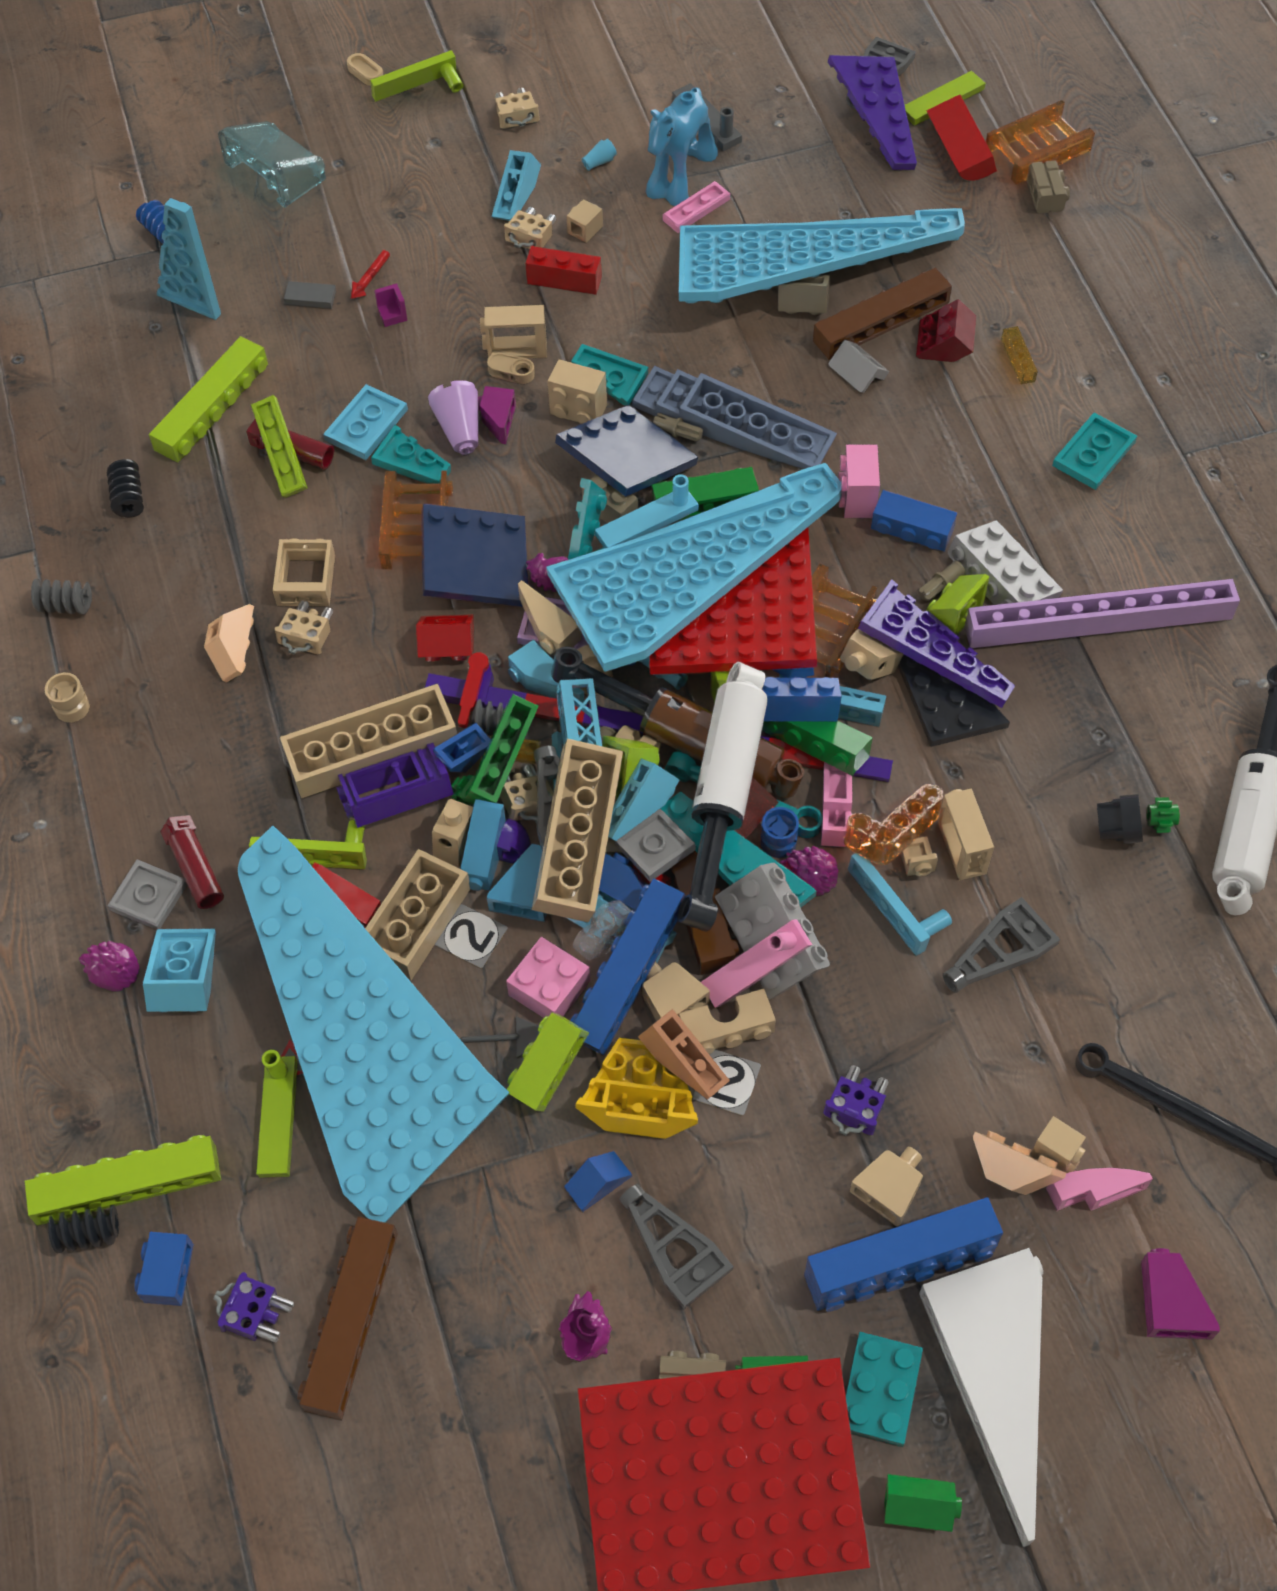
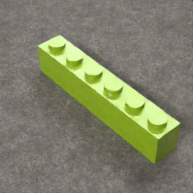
[149,336,268,463]
[25,1135,221,1225]

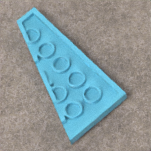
[157,198,221,320]

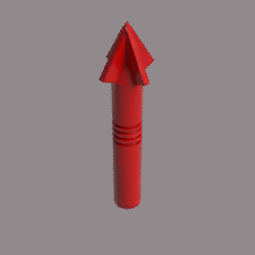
[351,250,390,299]

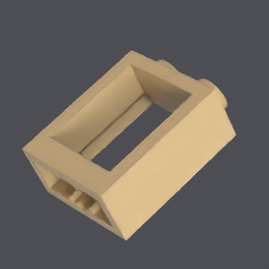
[480,305,547,358]
[273,538,335,606]
[938,788,994,880]

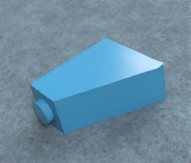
[461,799,506,891]
[487,844,547,922]

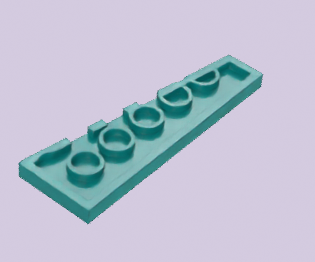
[660,792,816,908]

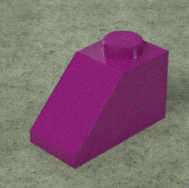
[478,386,516,444]

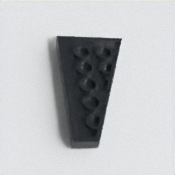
[898,654,1010,747]

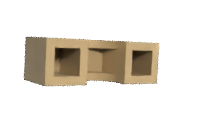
[679,989,776,1054]

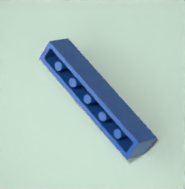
[570,878,685,1056]

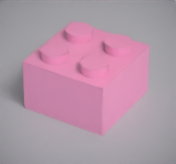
[838,445,880,518]
[506,937,590,1018]

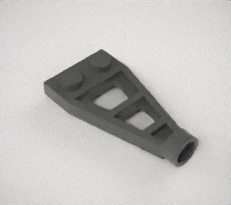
[846,37,916,109]
[533,746,560,852]
[942,897,1060,993]
[619,1184,734,1309]

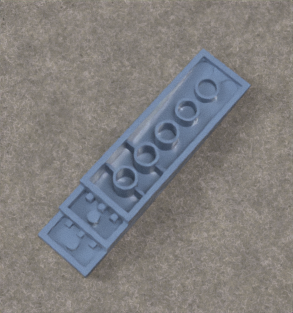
[632,366,837,469]

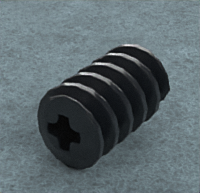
[106,459,144,518]
[48,1204,119,1254]

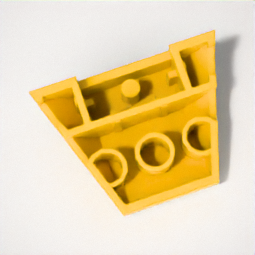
[575,1038,698,1139]

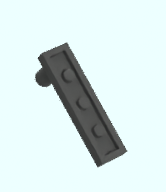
[672,83,742,151]

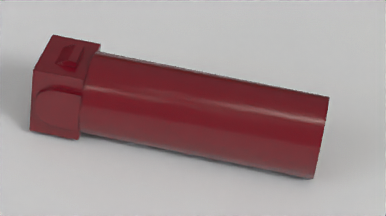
[246,419,334,469]
[160,815,224,909]

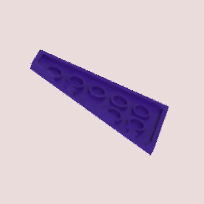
[827,55,917,170]
[858,579,1015,708]

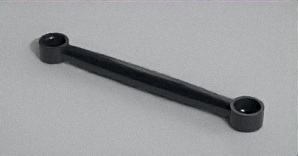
[1075,1043,1277,1176]

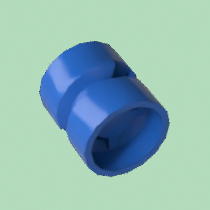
[760,807,799,858]

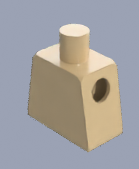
[840,629,904,680]
[432,799,473,867]
[642,961,710,1021]
[850,1147,923,1227]

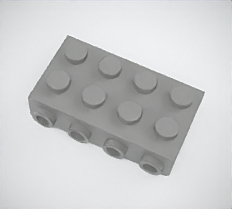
[948,520,1063,605]
[715,863,830,999]

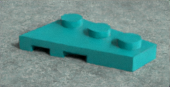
[571,344,649,406]
[371,425,451,488]
[568,478,607,560]

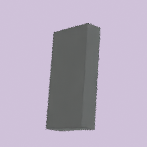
[284,281,336,309]

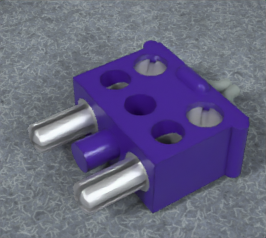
[823,1065,888,1135]
[213,1272,294,1342]

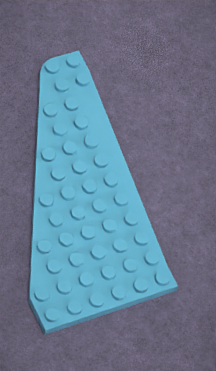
[679,208,965,303]
[547,463,842,672]
[238,826,509,1223]

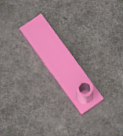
[701,919,812,1008]

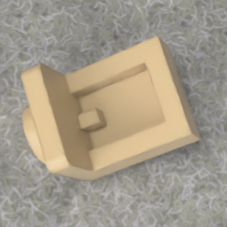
[898,836,938,876]

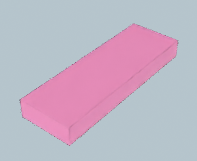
[663,181,730,233]

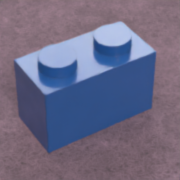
[135,1232,194,1306]

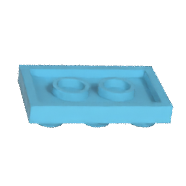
[323,384,408,460]

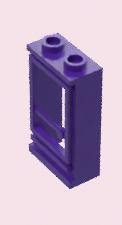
[336,742,454,828]

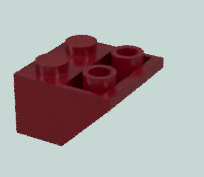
[916,299,977,362]

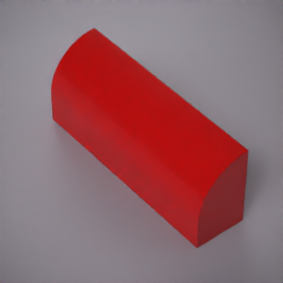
[926,94,997,181]

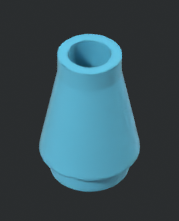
[582,139,617,170]

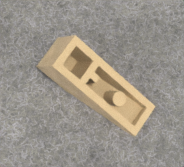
[518,580,582,655]

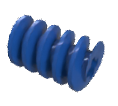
[136,200,165,244]

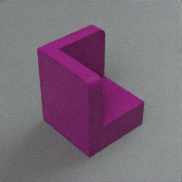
[374,284,408,327]

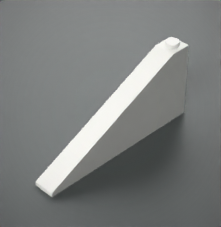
[919,1248,1043,1547]

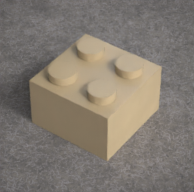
[548,359,607,424]

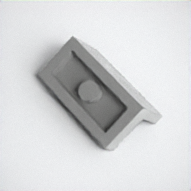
[829,340,889,393]

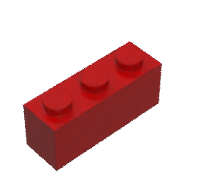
[525,246,602,295]

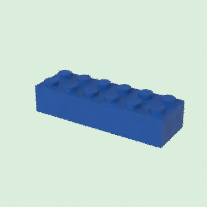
[804,1197,1003,1312]

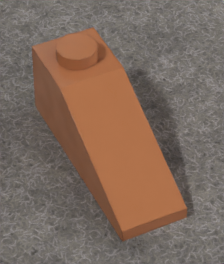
[638,1009,730,1100]

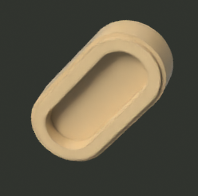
[347,53,383,86]

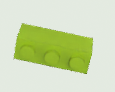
[507,1012,589,1112]

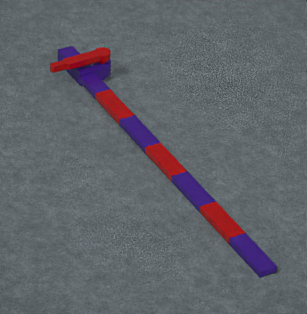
[425,652,893,782]

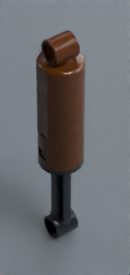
[551,647,804,798]

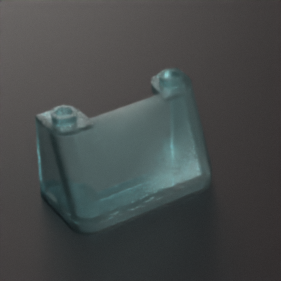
[218,121,326,208]

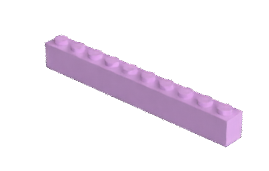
[965,579,1240,648]

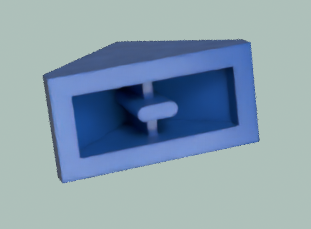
[433,723,491,773]
[564,1151,632,1212]

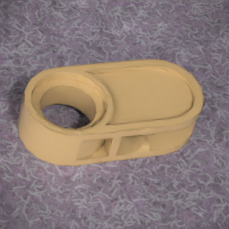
[487,352,535,384]

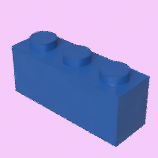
[871,490,957,552]
[762,677,842,722]

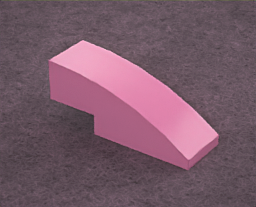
[821,762,852,847]
[1046,1168,1153,1211]

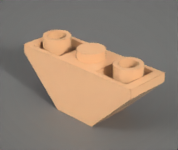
[204,604,254,683]
[973,1130,1066,1195]

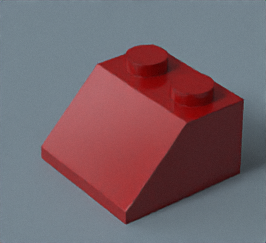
[416,614,474,661]

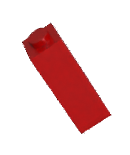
[312,862,381,928]

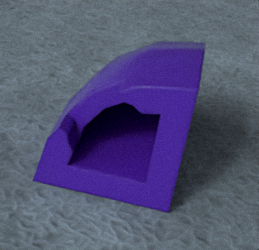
[497,818,531,864]

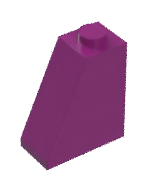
[1141,1248,1220,1340]

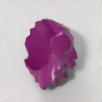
[526,553,568,592]
[780,846,838,896]
[79,941,140,991]
[559,1291,612,1362]

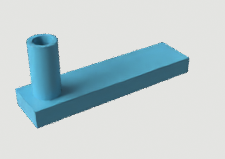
[595,475,698,549]
[848,850,952,956]

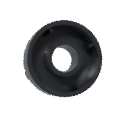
[1097,794,1143,844]

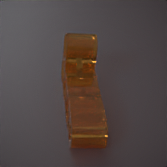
[844,784,944,865]

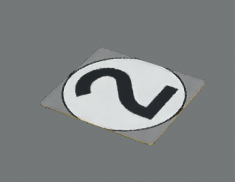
[435,904,508,968]
[693,1050,761,1115]

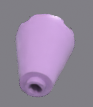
[428,381,478,455]

